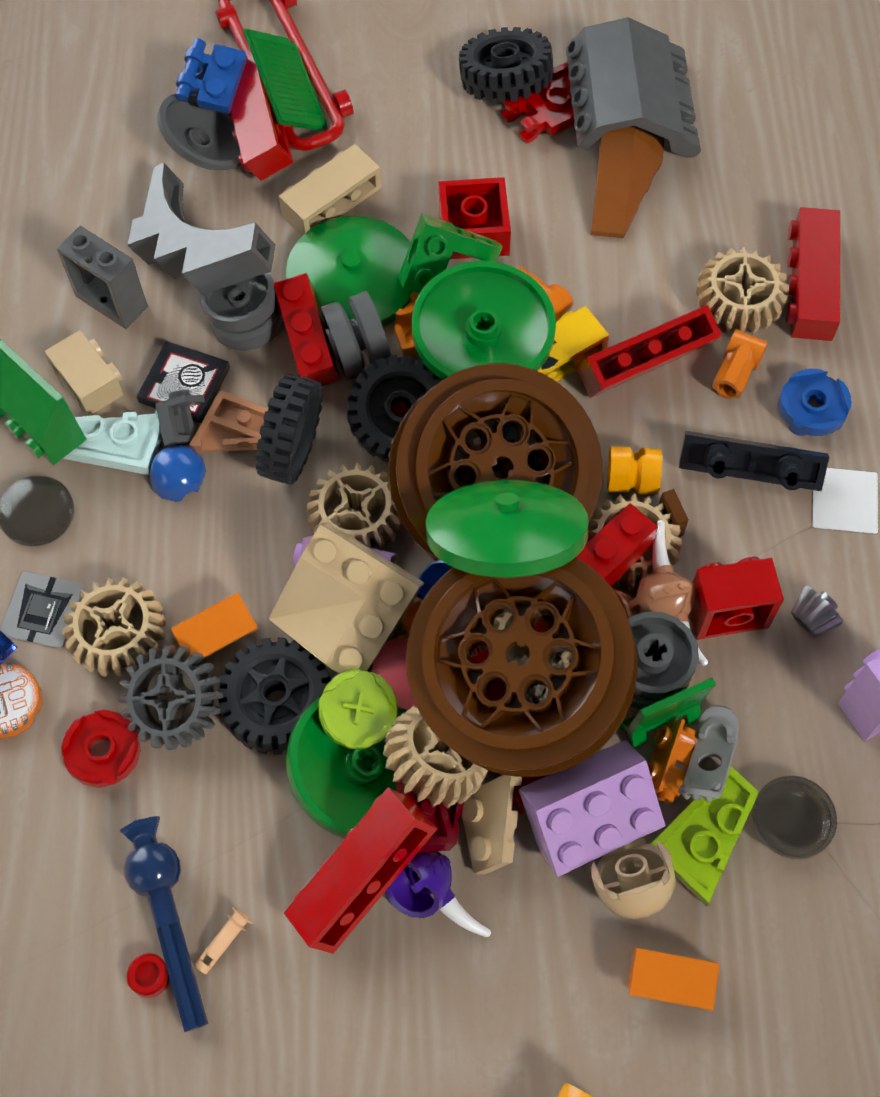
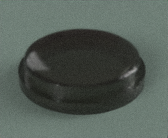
[0,476,75,546]
[752,776,837,860]

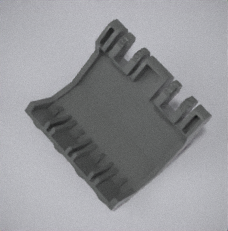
[566,17,701,158]

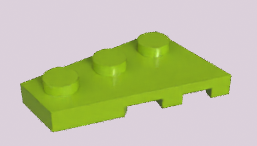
[651,766,759,907]

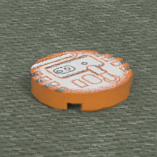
[0,663,43,739]

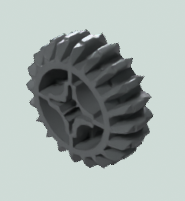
[118,644,223,750]

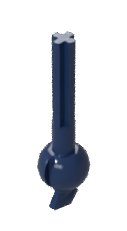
[120,816,209,1032]

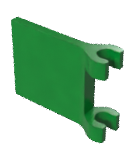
[620,677,716,748]

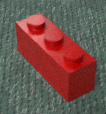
[273,273,341,386]

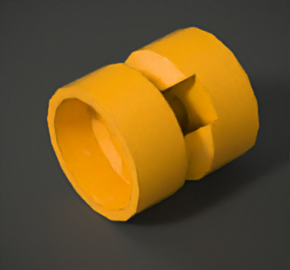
[607,446,662,495]

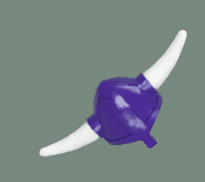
[385,852,491,937]

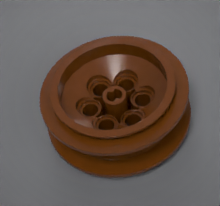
[388,363,603,560]
[406,557,638,777]

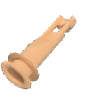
[194,907,253,974]

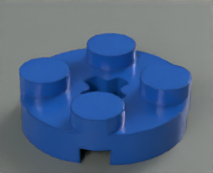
[778,369,852,436]

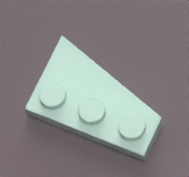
[63,410,163,475]

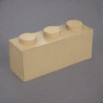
[279,144,381,236]

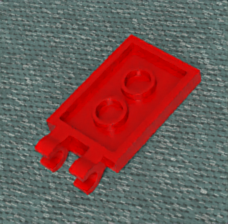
[500,62,575,144]

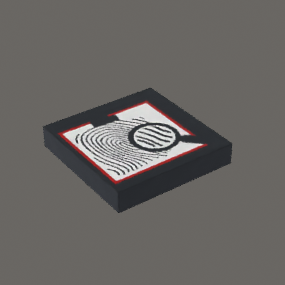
[136,341,230,423]

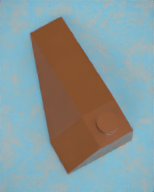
[591,126,665,238]

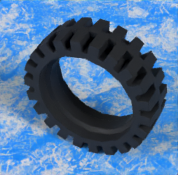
[256,373,323,485]

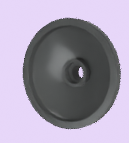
[157,93,241,170]

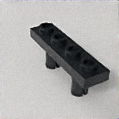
[679,431,830,491]

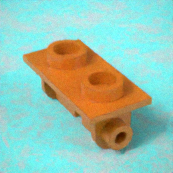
[647,719,697,804]

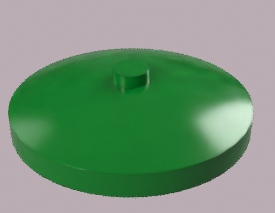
[286,216,413,327]
[412,261,556,380]
[426,480,588,578]
[286,697,406,839]

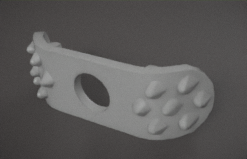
[678,705,739,803]

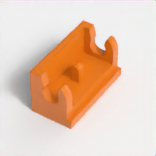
[171,592,258,658]
[628,947,720,1011]

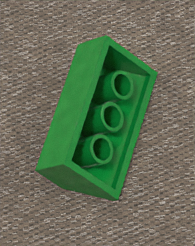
[0,339,87,466]

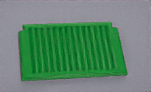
[243,28,327,131]

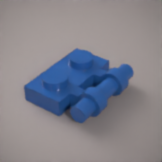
[175,38,247,114]

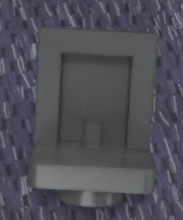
[155,390,205,445]

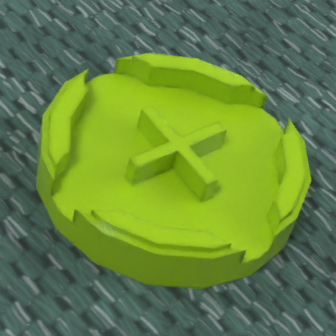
[319,669,398,749]

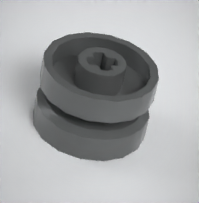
[200,272,284,351]
[320,291,391,380]
[628,612,699,710]

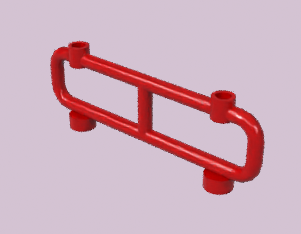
[215,0,354,151]

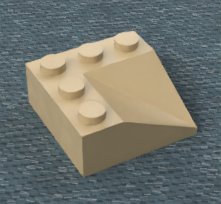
[269,522,425,674]

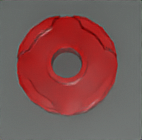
[61,709,141,788]

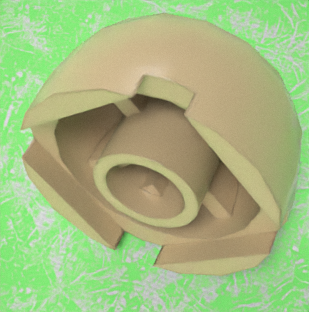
[591,838,676,919]

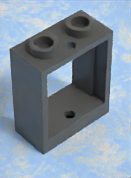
[57,225,148,329]

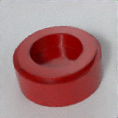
[127,953,170,998]

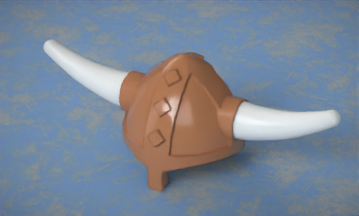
[627,520,708,666]

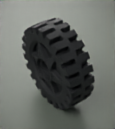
[459,27,553,103]
[347,355,442,462]
[218,637,331,755]

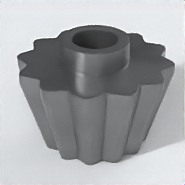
[791,585,843,637]

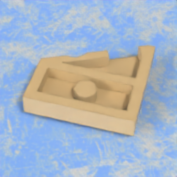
[462,775,522,875]

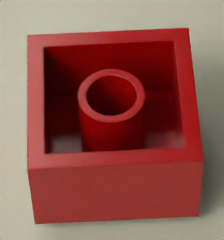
[438,177,511,260]
[690,556,784,640]

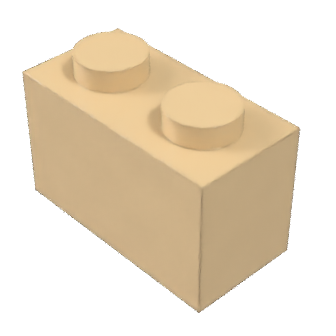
[44,330,123,416]

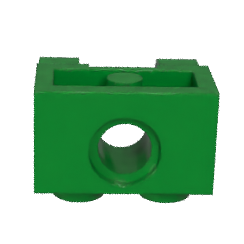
[398,213,503,294]

